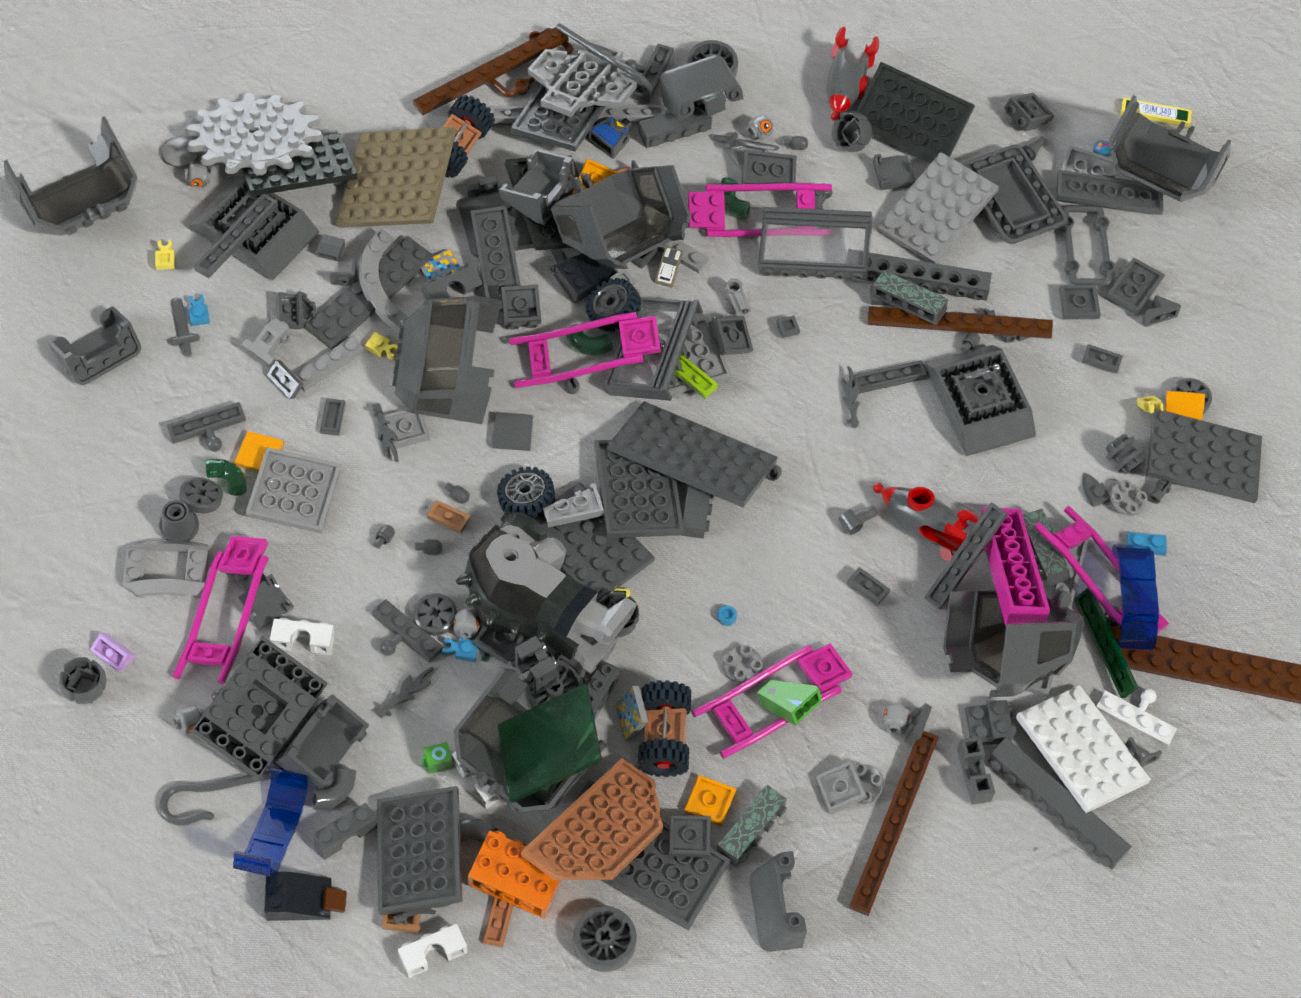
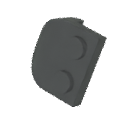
[276,291,316,329]

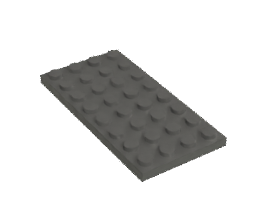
[607,401,778,508]
[573,780,731,931]

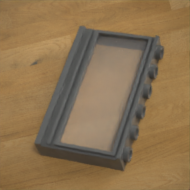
[757,207,873,280]
[604,297,703,401]

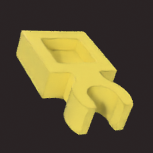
[155,240,175,270]
[365,332,398,360]
[1137,396,1163,413]

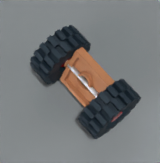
[443,95,495,178]
[638,680,692,777]

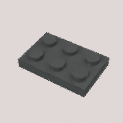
[742,150,797,191]
[1106,257,1165,315]

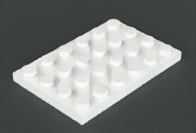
[1016,685,1151,813]

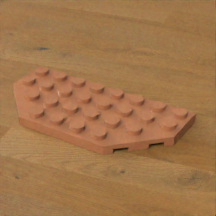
[521,757,663,880]

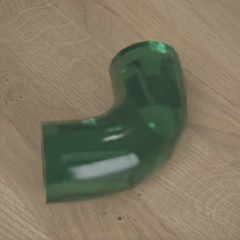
[720,177,751,219]
[565,324,613,356]
[206,459,247,496]

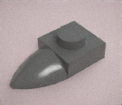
[1082,473,1110,507]

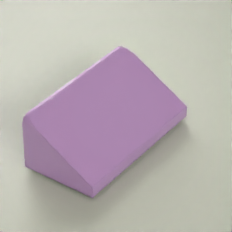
[90,633,136,672]

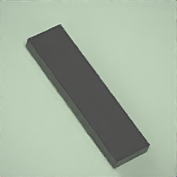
[853,360,928,394]

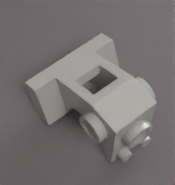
[242,318,292,366]

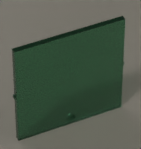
[498,683,602,803]

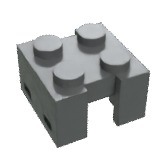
[515,636,558,695]

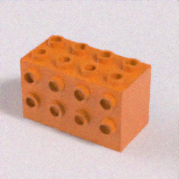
[468,831,562,919]

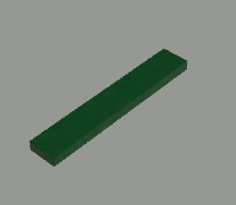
[1074,588,1139,698]

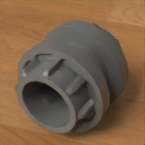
[1106,434,1145,474]

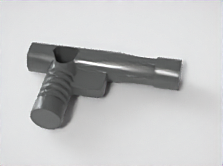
[963,364,1002,387]

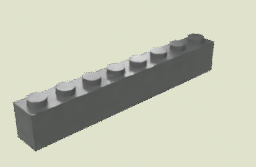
[988,738,1132,870]

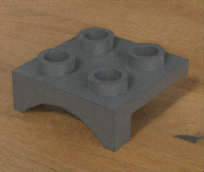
[873,154,915,190]
[238,574,294,630]

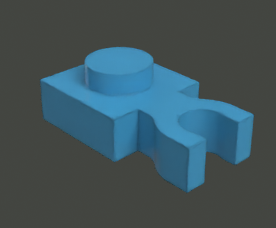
[188,294,210,326]
[442,638,478,662]

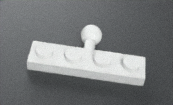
[1096,688,1177,747]

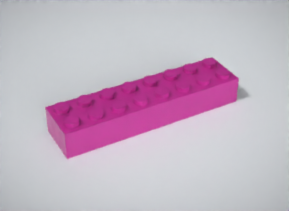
[981,507,1050,626]

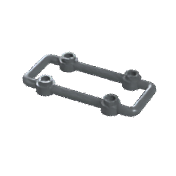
[1060,205,1115,286]

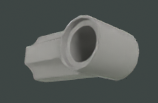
[725,278,751,316]

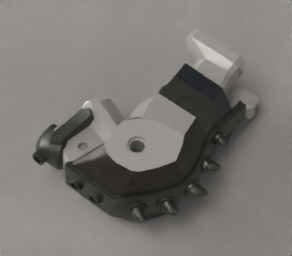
[455,511,637,682]

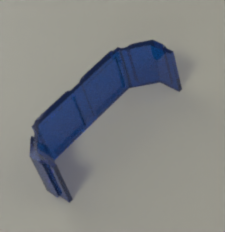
[1112,544,1159,650]
[233,768,308,877]

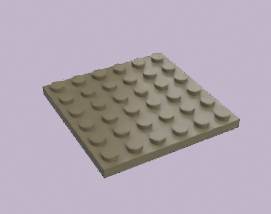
[336,127,457,228]

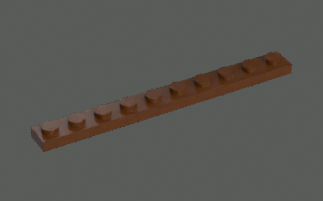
[413,27,569,116]
[867,306,1053,339]
[849,730,939,916]

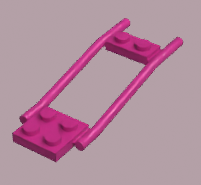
[688,183,833,237]
[509,312,661,388]
[1034,506,1169,642]
[172,536,269,684]
[691,643,853,759]

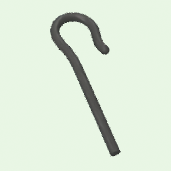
[556,23,653,93]
[159,768,292,826]

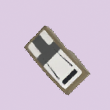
[655,246,683,288]

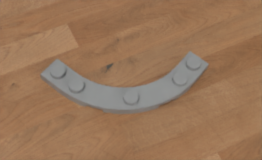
[359,229,409,333]

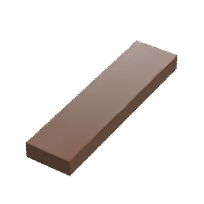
[482,897,513,948]

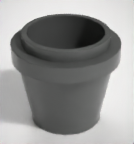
[159,500,199,542]

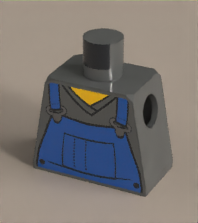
[589,117,632,159]

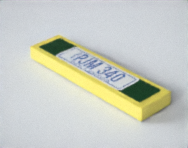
[1120,98,1192,127]

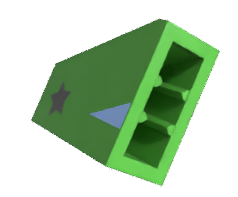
[757,680,823,726]

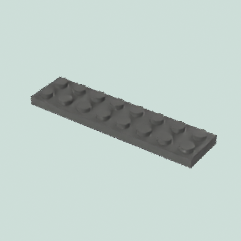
[305,236,434,350]

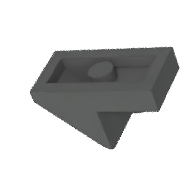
[1142,295,1181,327]

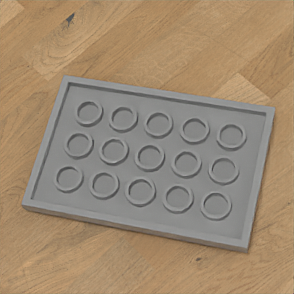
[877,152,999,264]

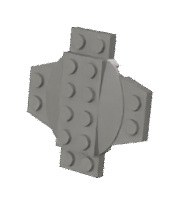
[528,41,637,117]

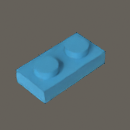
[1126,532,1167,556]

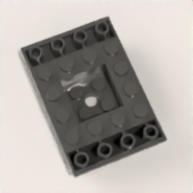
[188,177,319,280]
[924,345,1036,456]
[191,636,328,781]

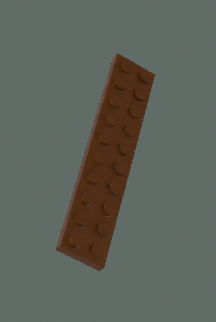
[1110,626,1301,704]

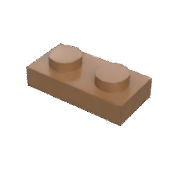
[427,500,470,534]

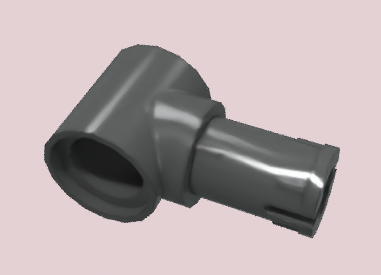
[838,505,878,535]

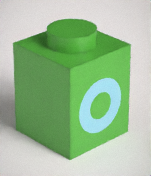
[421,742,453,774]

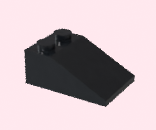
[554,253,617,303]
[264,872,332,921]

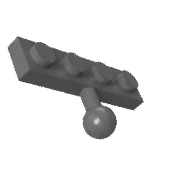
[625,43,674,102]
[167,402,246,452]
[372,599,443,663]

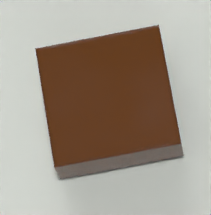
[323,887,347,913]

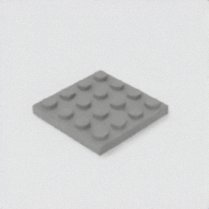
[644,316,732,395]
[246,447,341,533]

